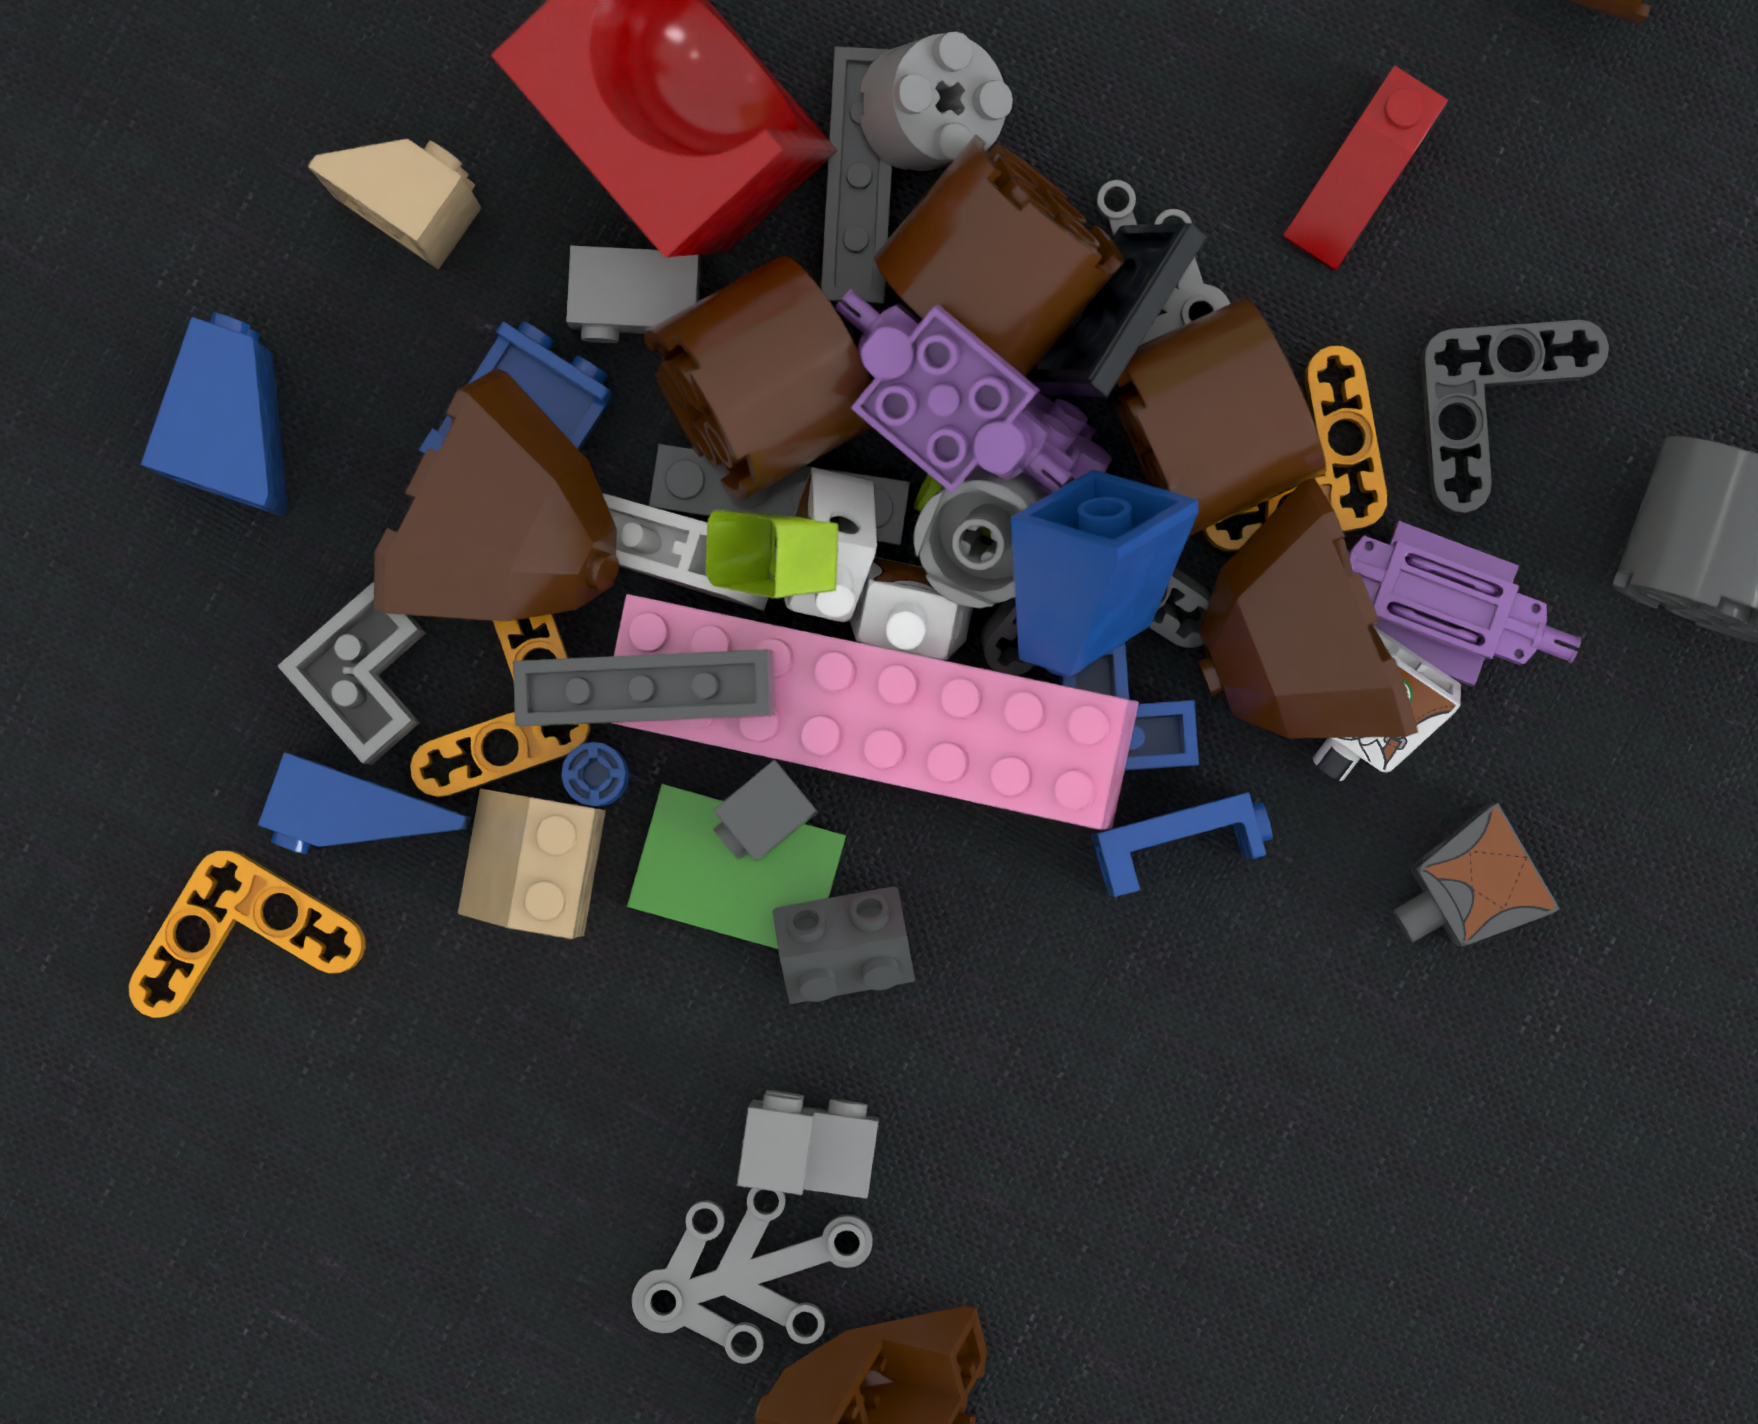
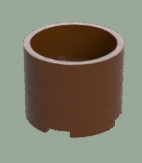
[875,135,1124,378]
[644,255,873,501]
[1113,297,1326,537]

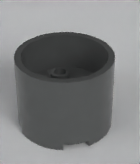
[1612,436,1758,644]

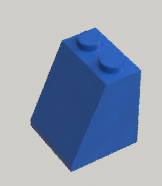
[141,312,288,517]
[1011,470,1199,676]

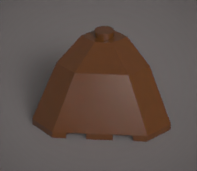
[374,368,619,622]
[1197,477,1418,738]
[755,1305,988,1424]

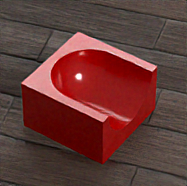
[491,0,838,258]

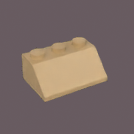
[308,139,482,270]

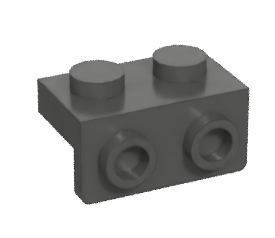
[773,886,915,1004]

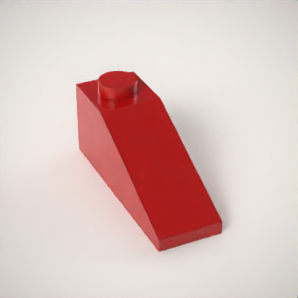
[1282,65,1448,272]

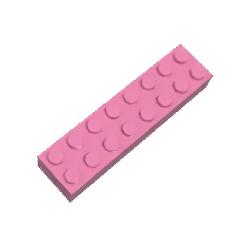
[614,594,1139,830]

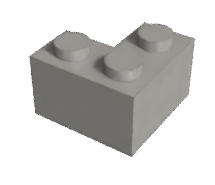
[278,582,426,765]
[737,1090,879,1198]

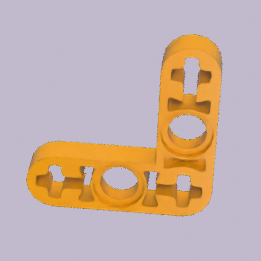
[1203,346,1387,552]
[410,614,591,797]
[129,851,366,1018]

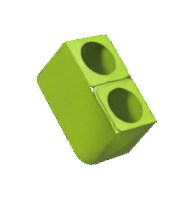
[706,510,838,598]

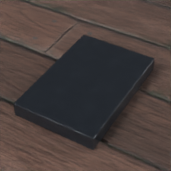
[1026,223,1207,397]

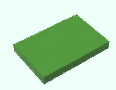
[627,784,846,949]

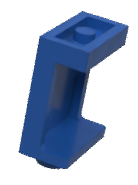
[419,321,614,454]
[1091,792,1273,897]

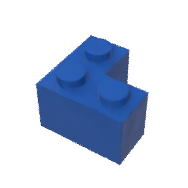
[1059,643,1199,771]

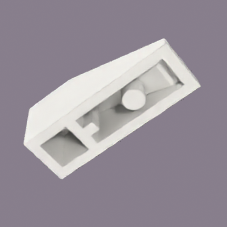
[602,493,777,611]

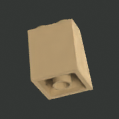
[458,789,606,939]

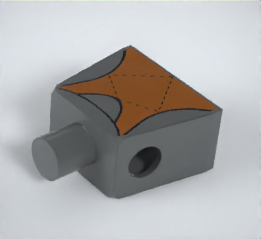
[1392,803,1560,947]

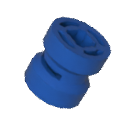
[561,742,630,807]

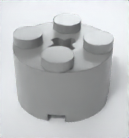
[859,32,1013,171]
[914,465,1048,608]

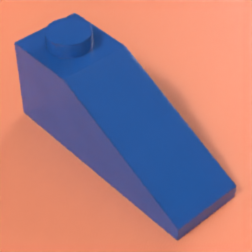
[258,752,472,854]

